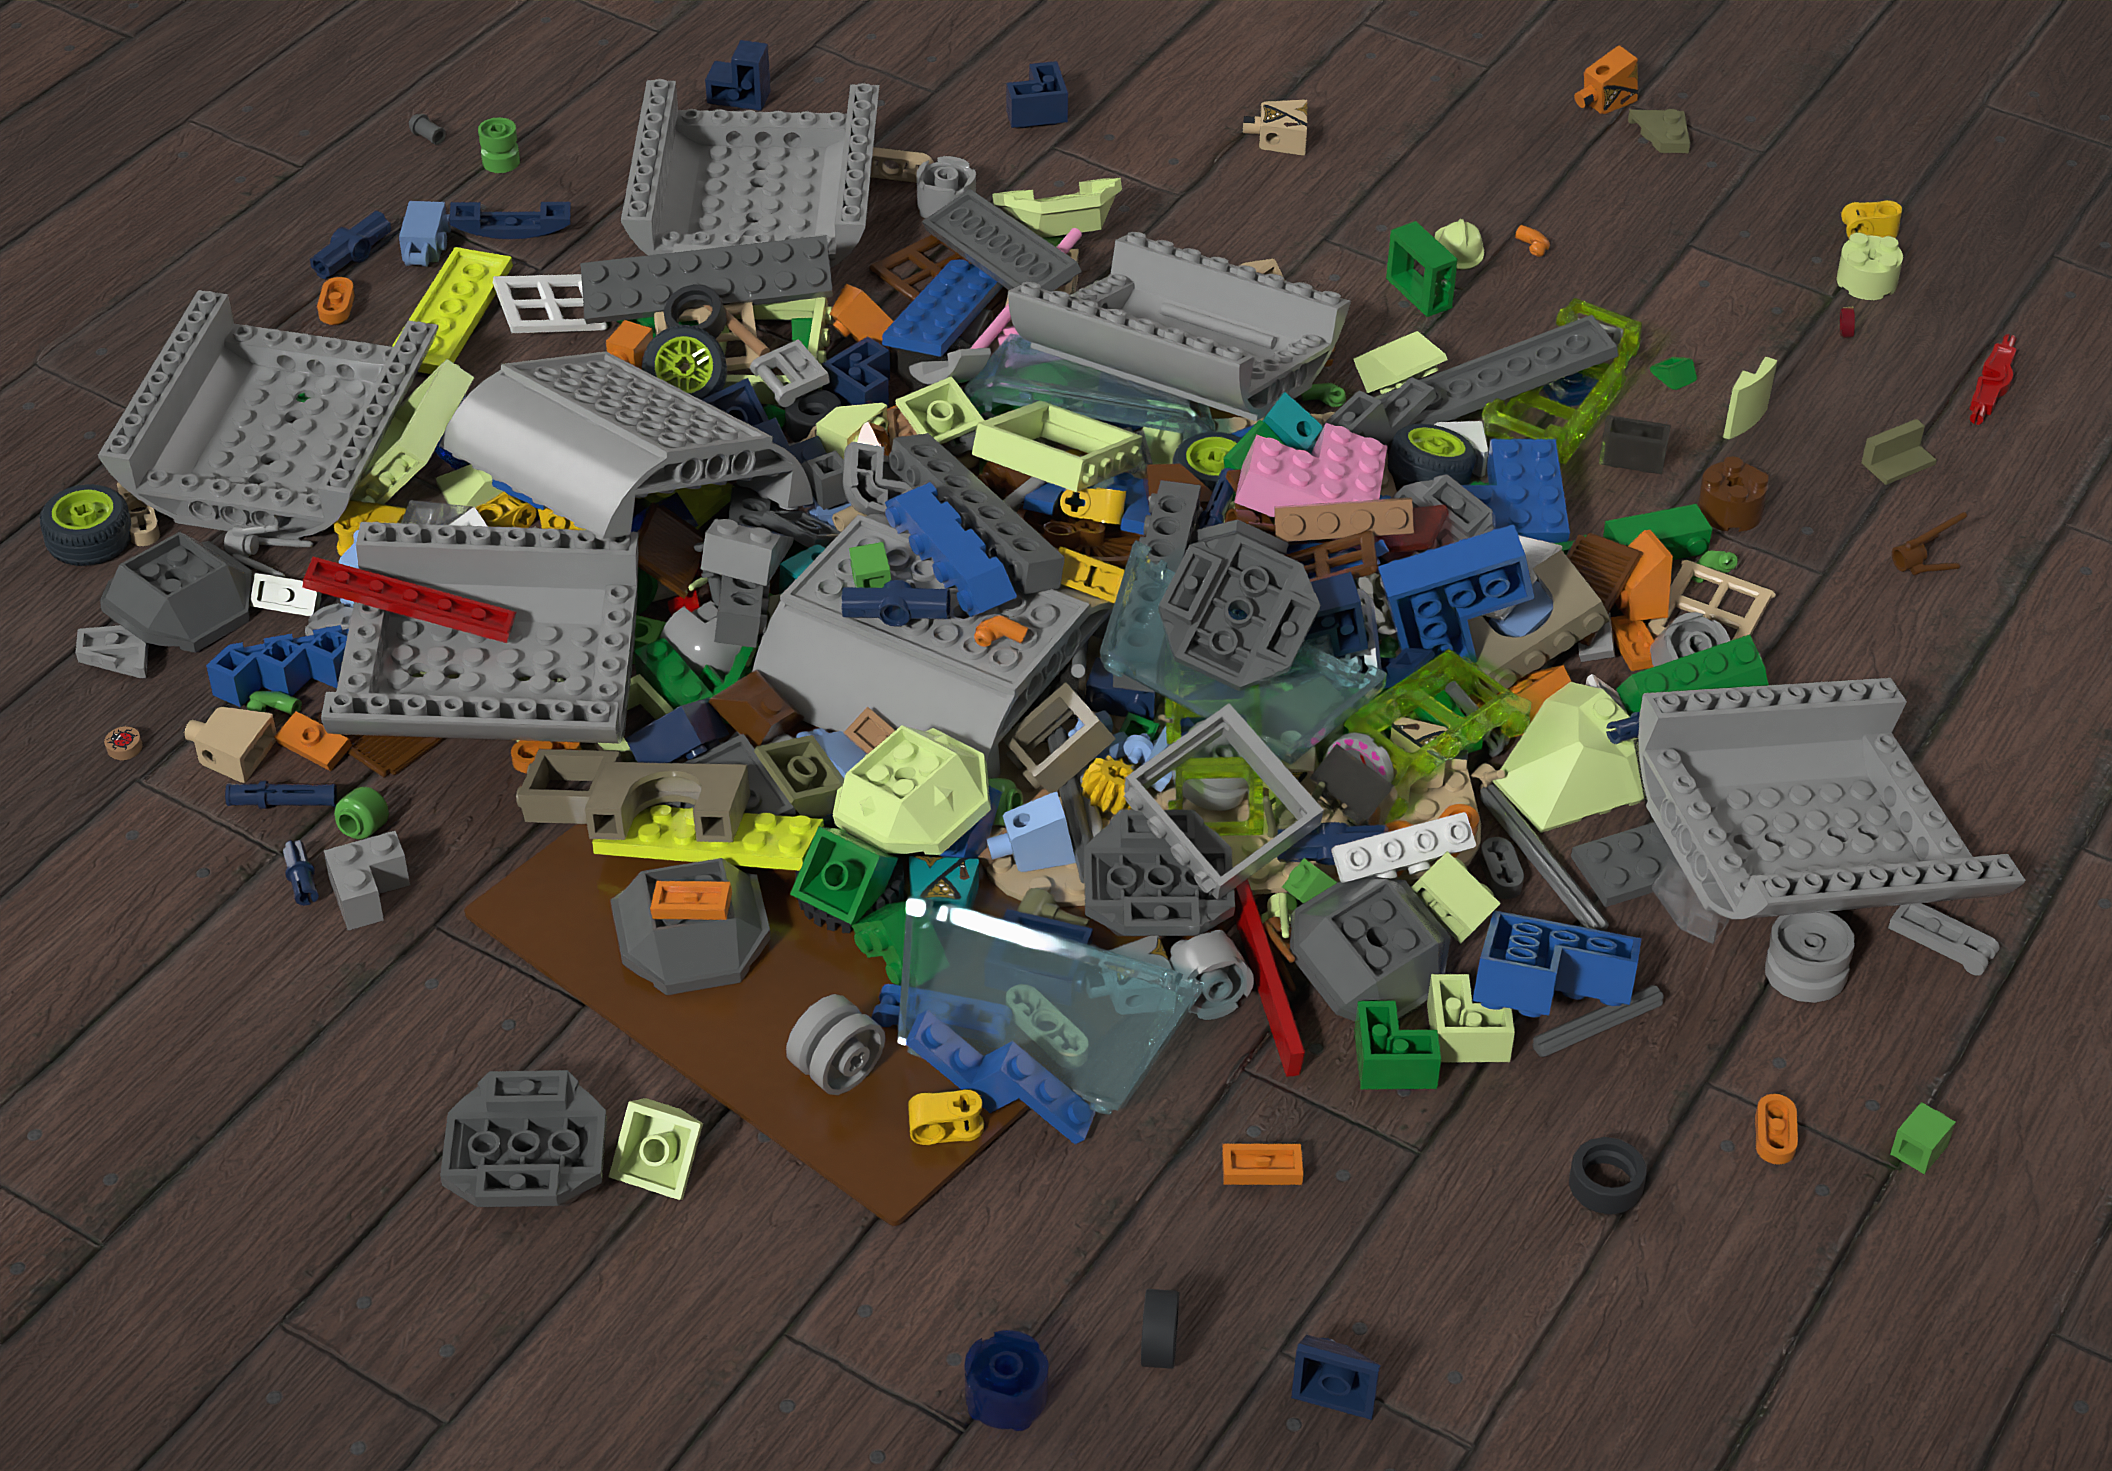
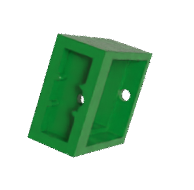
[1386,221,1458,317]

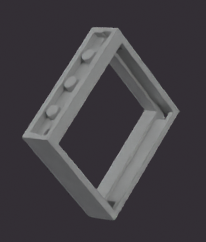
[1124,703,1324,900]

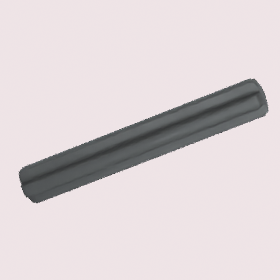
[1532,985,1664,1057]

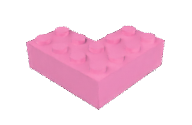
[1234,423,1387,550]

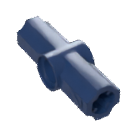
[310,211,392,280]
[841,580,951,627]
[1277,822,1388,865]

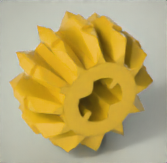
[1081,755,1134,815]

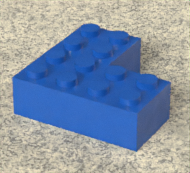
[1461,439,1570,543]
[1378,524,1535,682]
[1473,910,1641,1017]

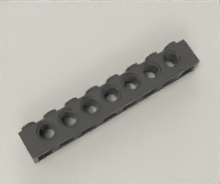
[889,433,1065,594]
[1107,480,1201,693]
[714,487,776,648]

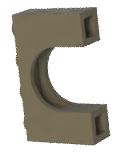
[1468,550,1611,695]
[585,762,751,842]

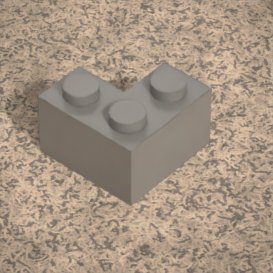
[324,831,410,930]

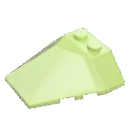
[1493,682,1647,833]

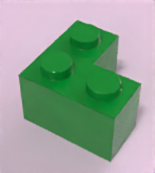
[852,900,950,988]
[1354,1001,1441,1090]

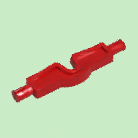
[1970,334,2016,425]

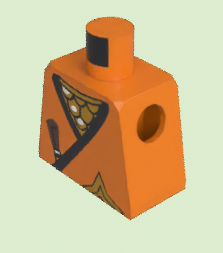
[1574,45,1638,114]

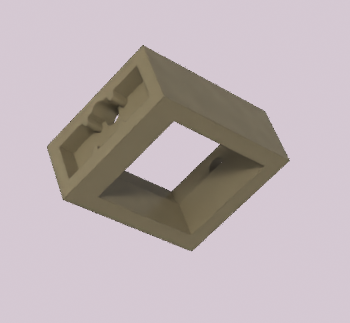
[1002,682,1116,793]
[516,749,622,824]

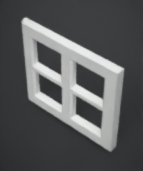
[493,274,608,333]

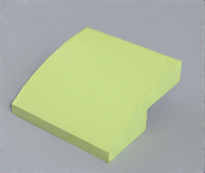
[1723,357,1777,439]

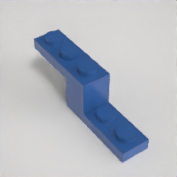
[905,1010,1096,1144]

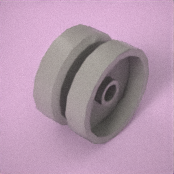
[1172,720,1256,811]
[1765,912,1854,1003]
[786,994,885,1095]

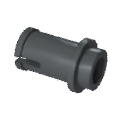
[409,114,446,145]

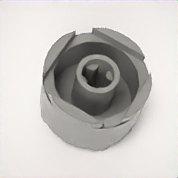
[917,156,976,218]
[1650,612,1730,667]
[1169,930,1254,1020]

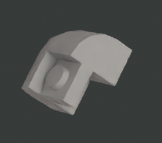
[842,442,913,516]
[660,601,742,681]

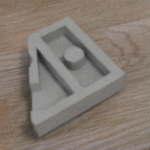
[76,625,149,678]

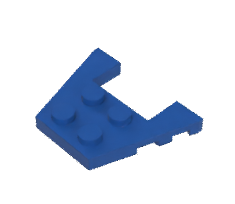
[1023,472,1151,536]

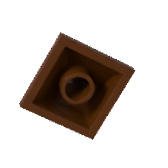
[708,669,805,749]

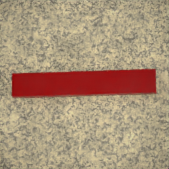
[302,556,517,643]
[1234,878,1305,1077]

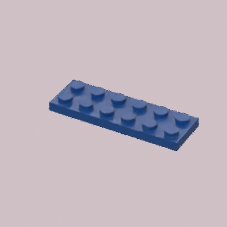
[882,259,1003,357]

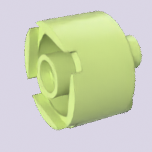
[1837,233,1903,300]

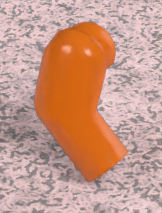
[1515,225,1550,257]
[974,615,1029,647]

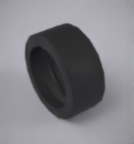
[663,284,727,339]
[1569,1137,1647,1214]
[1141,1289,1179,1369]

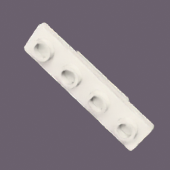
[1331,812,1476,883]

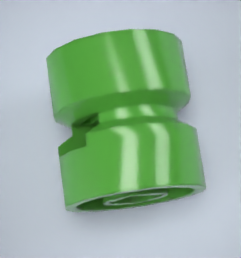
[478,117,520,173]

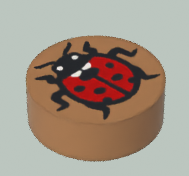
[104,727,143,760]

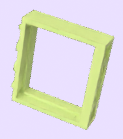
[719,297,833,404]
[351,359,474,505]
[972,400,1143,492]

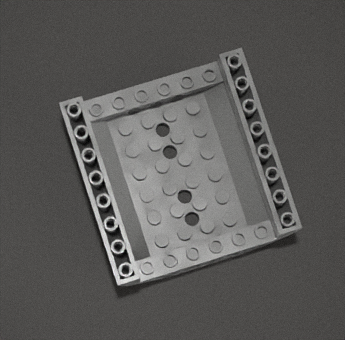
[621,79,879,268]
[1008,232,1351,421]
[98,290,439,540]
[440,351,813,541]
[752,513,1123,778]
[321,522,638,744]
[1638,678,2026,919]

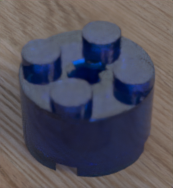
[965,1330,1048,1431]

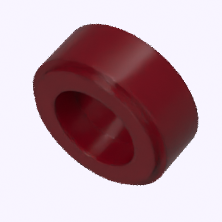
[1840,307,1855,338]

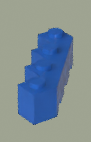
[885,482,1017,617]
[206,625,349,707]

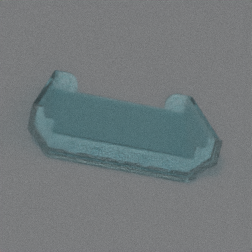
[962,333,1216,442]
[1100,540,1387,765]
[898,897,1205,1115]

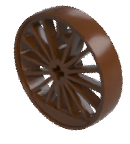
[1017,503,1146,589]

